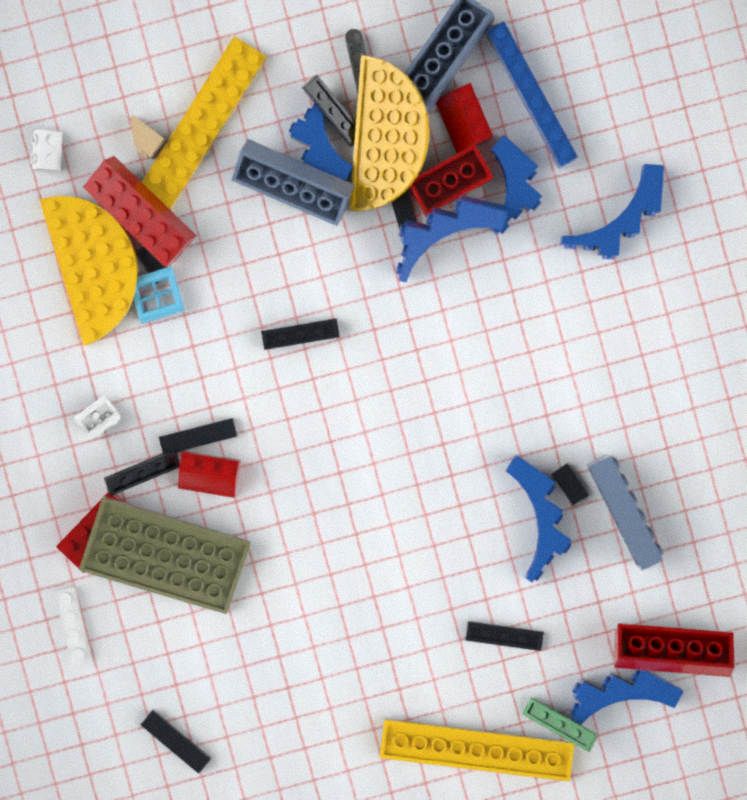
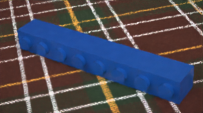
[486,21,578,169]

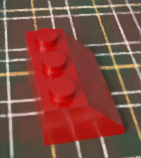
[436,83,493,154]
[178,451,241,498]

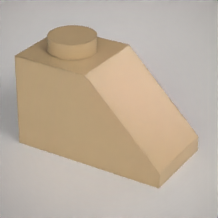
[131,115,166,159]

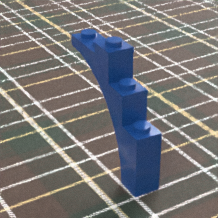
[560,164,664,260]
[396,195,508,282]
[505,455,572,583]
[570,670,684,725]

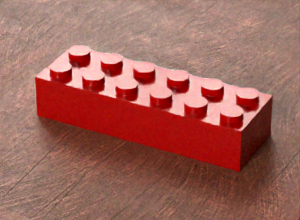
[83,156,197,268]
[614,623,735,677]

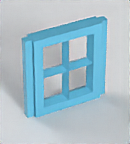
[134,266,185,324]

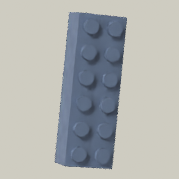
[405,0,495,114]
[232,139,354,226]
[586,454,664,571]

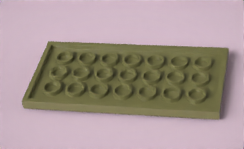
[79,496,251,614]

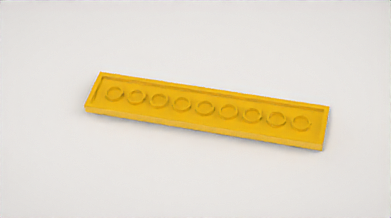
[142,36,267,210]
[380,719,575,782]

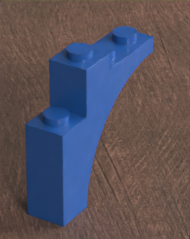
[289,104,353,181]
[490,135,542,235]

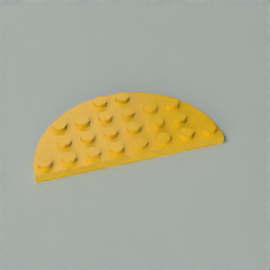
[350,56,429,211]
[39,196,138,346]

